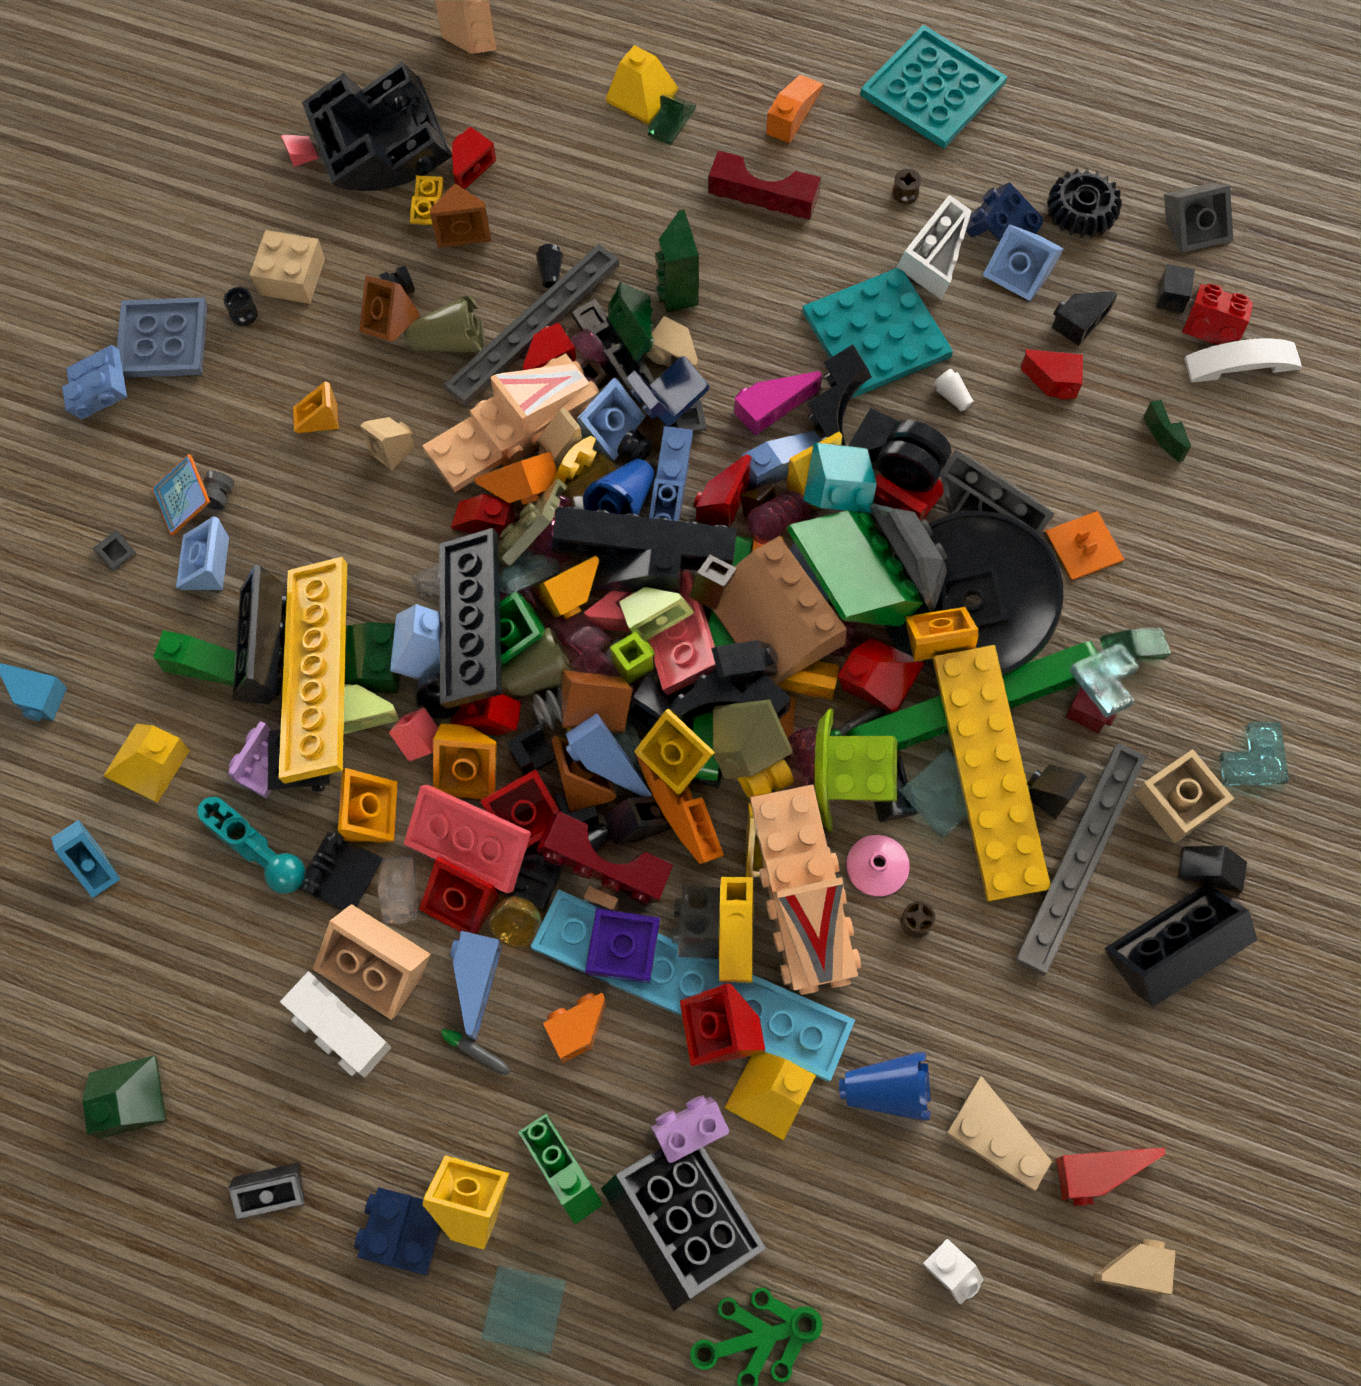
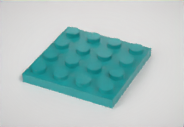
[860,25,1008,149]
[802,268,953,398]

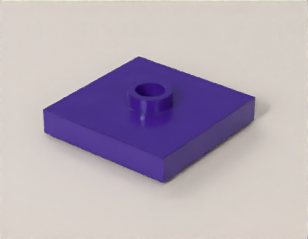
[585,908,660,984]

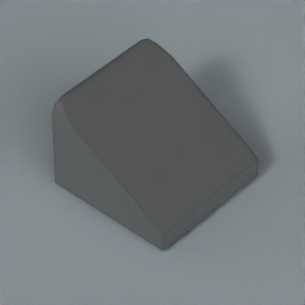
[93,530,136,571]

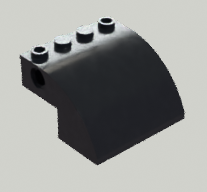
[302,61,452,191]

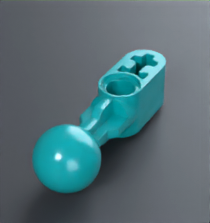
[197,797,306,894]

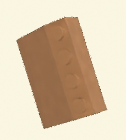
[711,536,847,684]

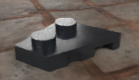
[495,854,565,912]

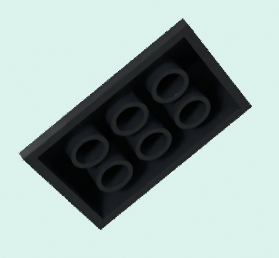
[601,1147,766,1311]

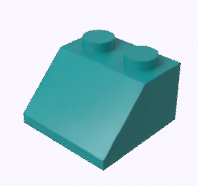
[803,442,877,513]

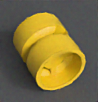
[737,759,794,799]

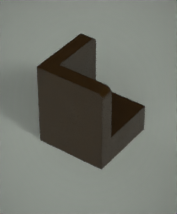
[689,555,737,610]

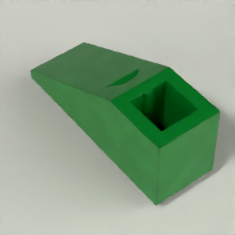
[518,1113,603,1224]

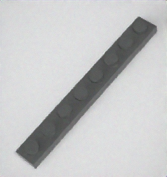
[444,244,619,406]
[1015,743,1146,976]

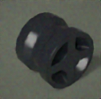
[617,430,653,461]

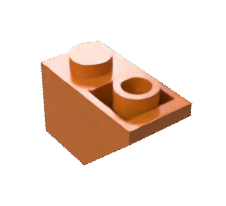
[543,993,606,1064]

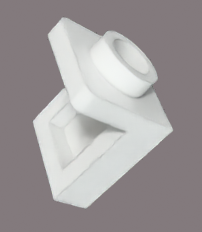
[923,1239,984,1304]

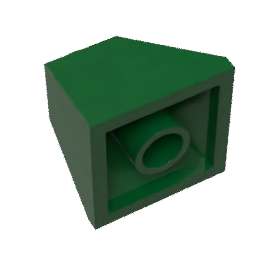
[82,1055,167,1139]

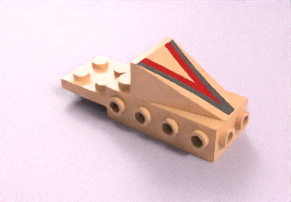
[422,353,599,492]
[750,784,861,995]

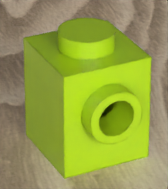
[610,632,655,685]

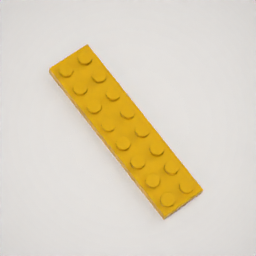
[279,557,347,784]
[933,645,1051,902]

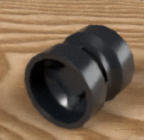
[379,265,415,295]
[223,287,258,326]

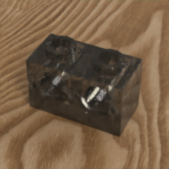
[672,885,720,959]

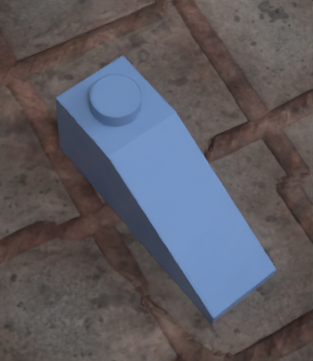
[742,431,821,489]
[566,713,652,797]
[450,931,503,1041]

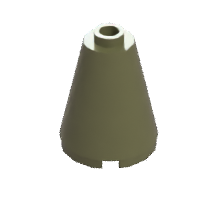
[404,295,485,353]
[501,627,576,699]

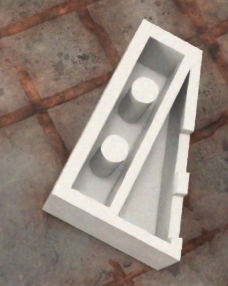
[897,195,972,299]
[280,971,392,1078]

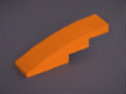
[635,755,724,864]

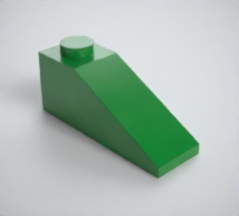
[153,630,236,686]

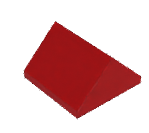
[419,856,499,934]

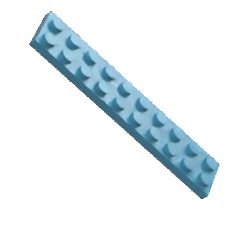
[531,889,855,1083]

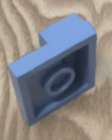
[62,345,127,420]

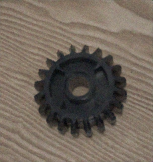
[1047,168,1122,239]

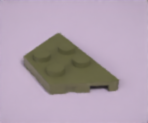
[498,478,567,568]

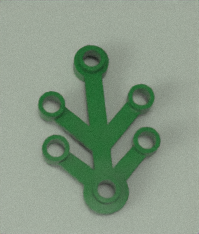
[690,1288,823,1386]

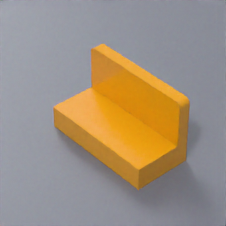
[776,661,839,700]

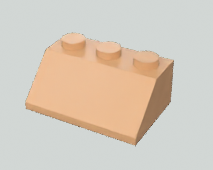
[435,0,496,54]
[312,904,431,1020]

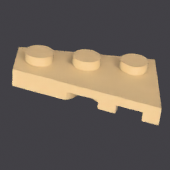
[946,1076,1052,1192]

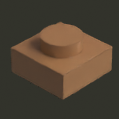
[584,886,620,911]

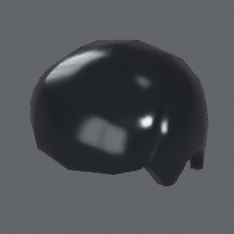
[414,673,460,719]

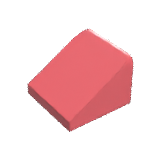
[281,135,319,167]

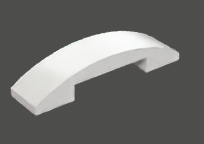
[1184,339,1302,383]

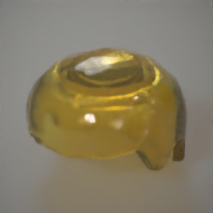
[489,896,541,946]

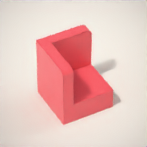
[389,707,438,761]

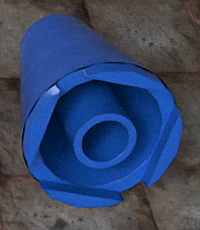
[583,459,655,515]
[839,1052,931,1121]

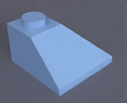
[982,224,1064,301]
[390,604,440,680]

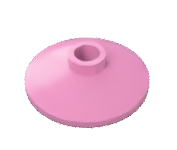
[846,835,910,897]

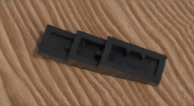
[571,299,655,400]

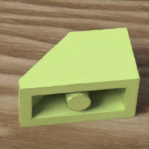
[620,587,695,642]
[343,684,399,734]

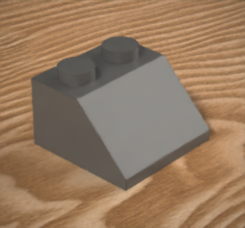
[1164,182,1233,253]

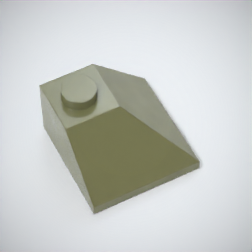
[713,700,793,779]

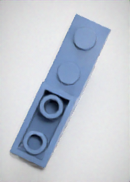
[649,426,693,522]

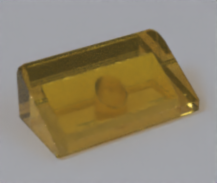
[561,452,616,506]

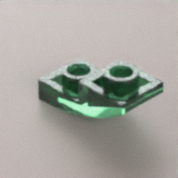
[1099,628,1171,665]

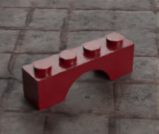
[708,150,821,220]
[536,811,673,905]

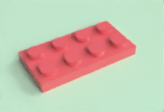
[649,570,716,695]
[404,785,531,893]

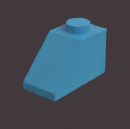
[0,663,67,721]
[51,820,120,898]

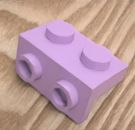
[228,721,272,799]
[651,1095,729,1163]

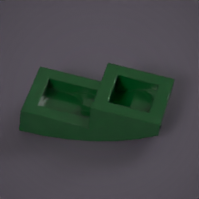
[1143,399,1191,462]

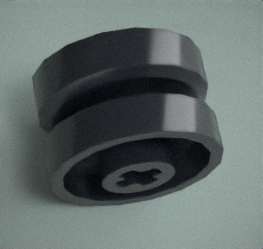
[876,420,952,493]

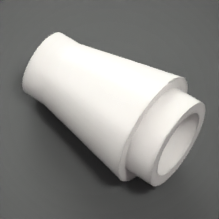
[934,369,974,412]

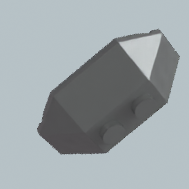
[940,449,1055,535]
[870,504,948,612]

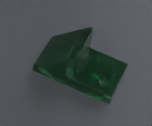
[648,94,696,145]

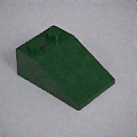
[345,622,401,694]

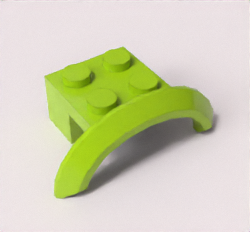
[815,709,897,832]

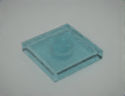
[900,749,967,838]
[482,1266,566,1354]

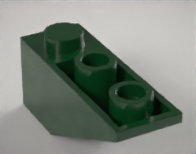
[608,282,654,361]

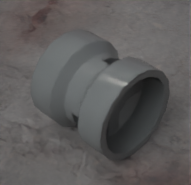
[203,471,234,511]

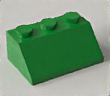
[500,591,545,666]

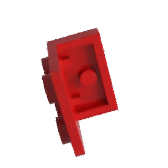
[1182,283,1253,345]
[873,474,944,521]

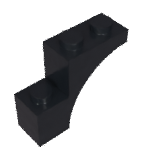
[807,344,872,446]
[670,668,791,724]

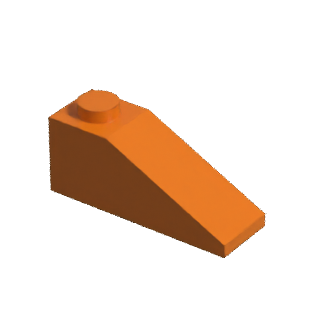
[766,75,823,144]

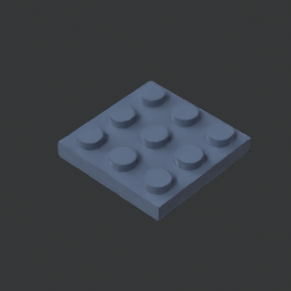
[117,297,207,378]

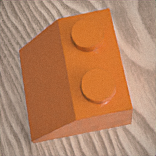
[474,451,557,505]

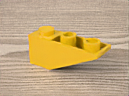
[719,877,754,983]

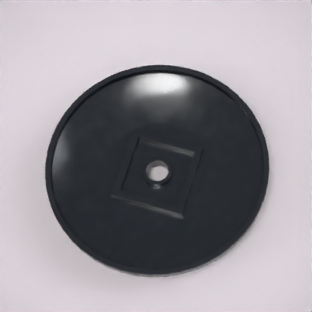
[885,511,1064,678]

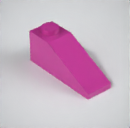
[734,371,822,436]

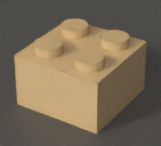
[249,230,325,304]
[1135,749,1234,843]

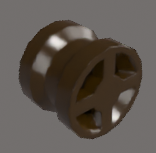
[892,169,922,204]
[900,901,936,938]

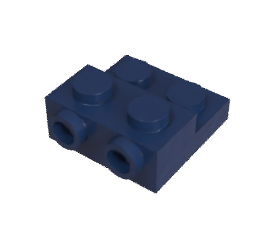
[354,1187,441,1276]

